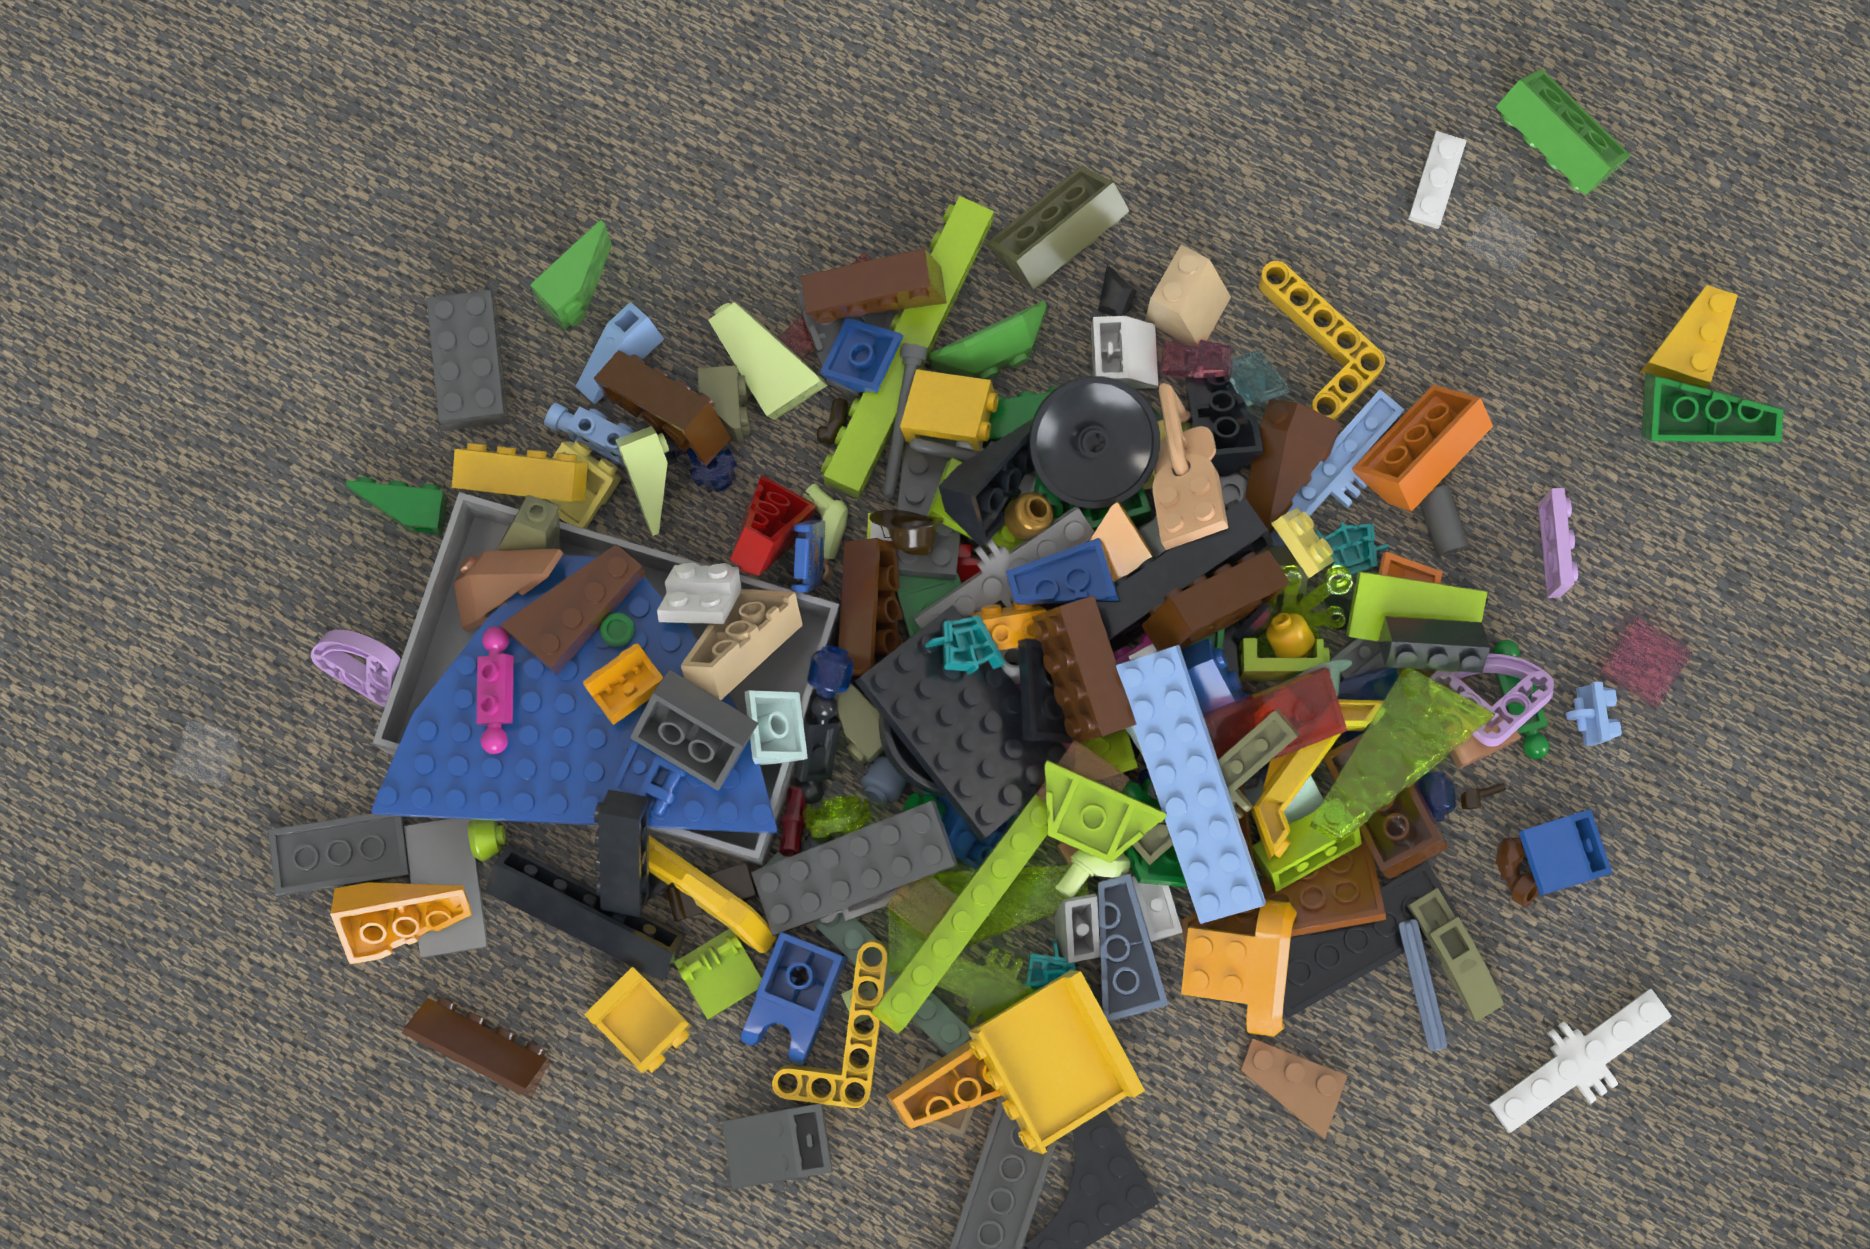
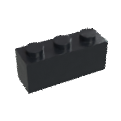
[1378,616,1490,673]

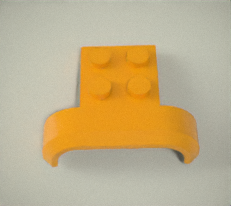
[1181,899,1297,1037]

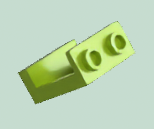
[1237,638,1330,681]

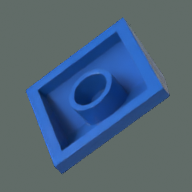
[820,317,904,393]

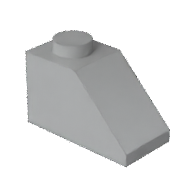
[1054,894,1100,963]

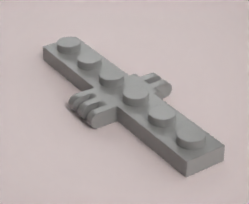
[914,506,1095,629]

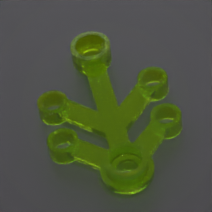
[1257,565,1353,656]

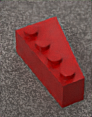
[730,474,817,576]

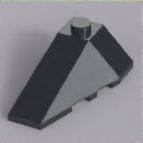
[1182,349,1263,477]
[938,419,1034,546]

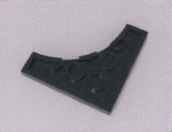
[1026,1110,1160,1249]

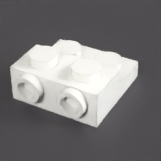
[657,563,742,624]

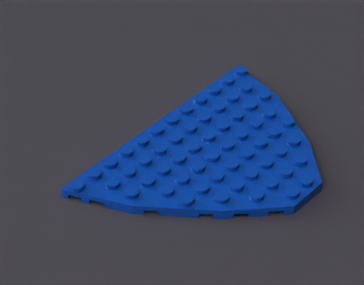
[371,555,777,834]

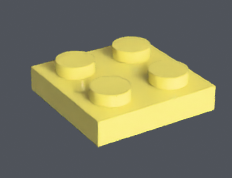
[1271,507,1335,578]

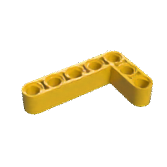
[1259,261,1385,421]
[772,939,889,1108]

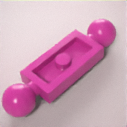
[476,626,514,754]

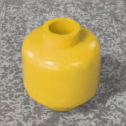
[1266,613,1315,658]

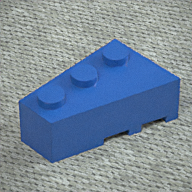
[1181,638,1257,757]

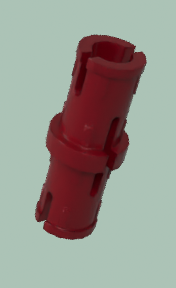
[779,787,807,857]

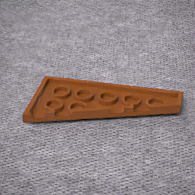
[1180,831,1386,950]

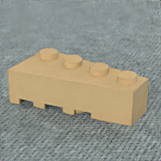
[681,589,803,700]

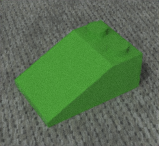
[530,220,612,330]

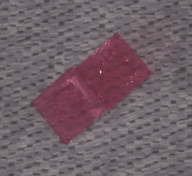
[1161,340,1231,378]

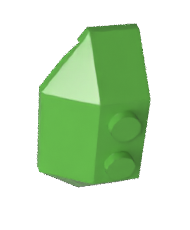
[928,300,1047,380]

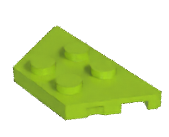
[1045,760,1167,863]

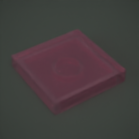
[1600,617,1693,707]

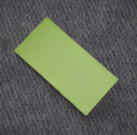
[1346,571,1488,641]

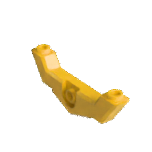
[1251,699,1386,861]
[649,835,777,953]

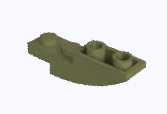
[1407,888,1504,1022]

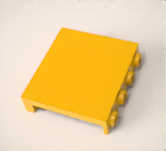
[969,970,1145,1154]

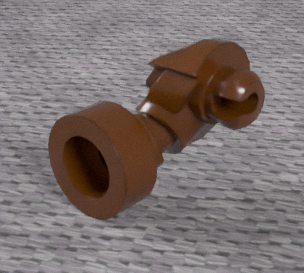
[1496,837,1539,907]

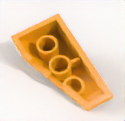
[331,882,472,964]

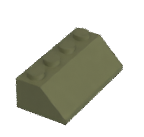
[986,166,1129,289]

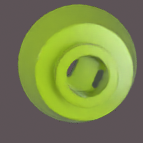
[468,820,506,861]

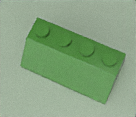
[1496,69,1631,195]

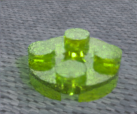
[803,796,871,838]

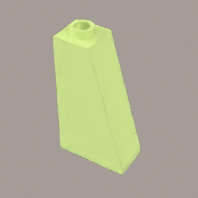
[708,302,828,420]

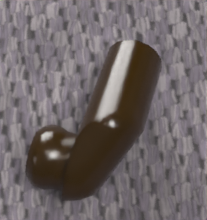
[817,398,848,445]

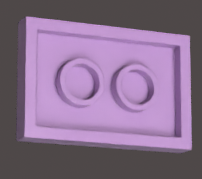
[1538,488,1578,598]

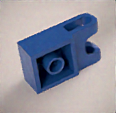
[741,932,848,1066]

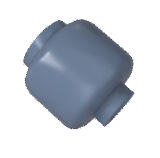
[861,756,908,805]

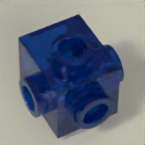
[687,449,738,493]

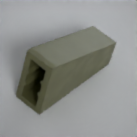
[496,495,560,550]

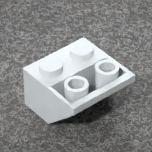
[1091,316,1158,389]

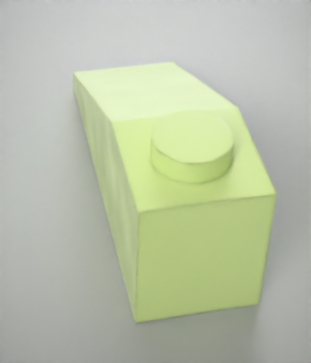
[615,426,669,536]

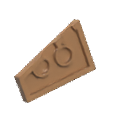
[1240,1039,1348,1139]

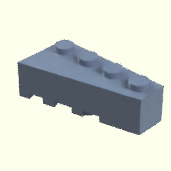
[1098,874,1168,1023]

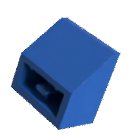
[939,795,1015,870]
[1519,810,1613,896]

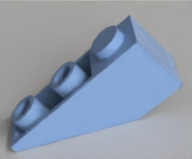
[575,302,664,405]

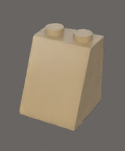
[1145,245,1231,351]

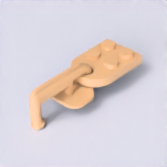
[1153,383,1229,550]

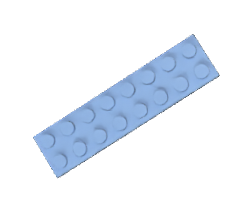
[1116,645,1266,924]

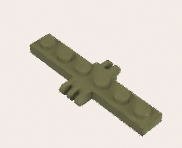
[1133,708,1300,865]

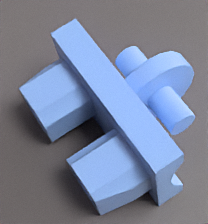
[1566,682,1622,746]

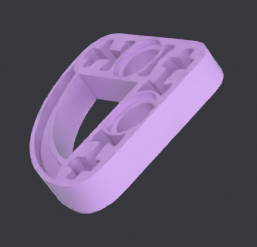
[311,630,401,707]
[1428,654,1554,747]

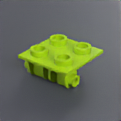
[674,929,762,1020]

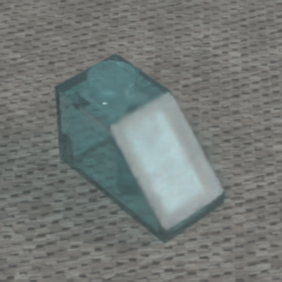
[1230,350,1289,407]

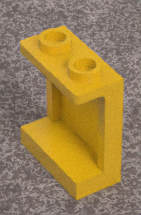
[900,369,998,451]
[584,967,692,1074]

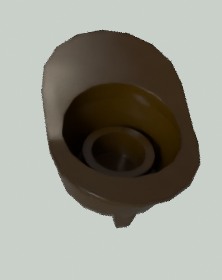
[869,510,943,555]

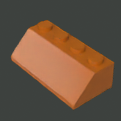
[1352,385,1493,512]

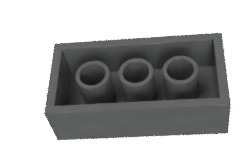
[427,290,509,431]

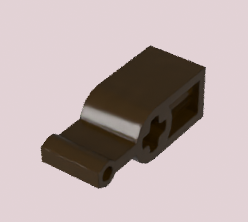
[666,863,759,922]

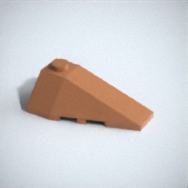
[454,549,564,632]

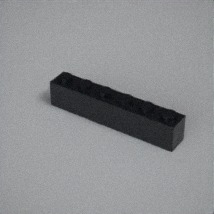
[485,845,686,982]

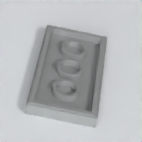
[404,819,488,958]

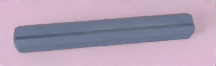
[1398,919,1448,1051]

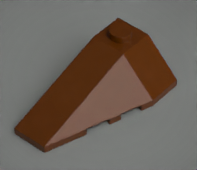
[1245,399,1341,535]

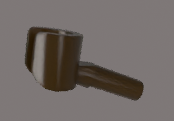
[1461,783,1506,810]

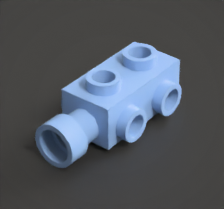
[544,403,635,467]

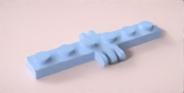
[1270,389,1405,546]

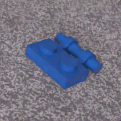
[609,740,687,816]

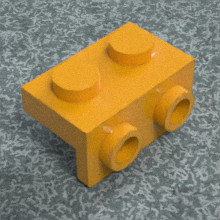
[972,601,1046,650]
[583,643,664,725]

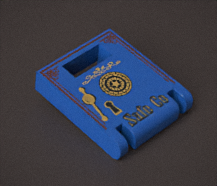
[791,520,825,592]

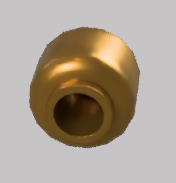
[1004,492,1053,540]

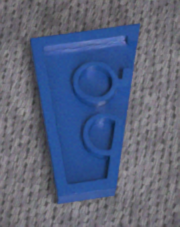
[1006,538,1120,605]

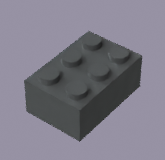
[630,670,758,791]

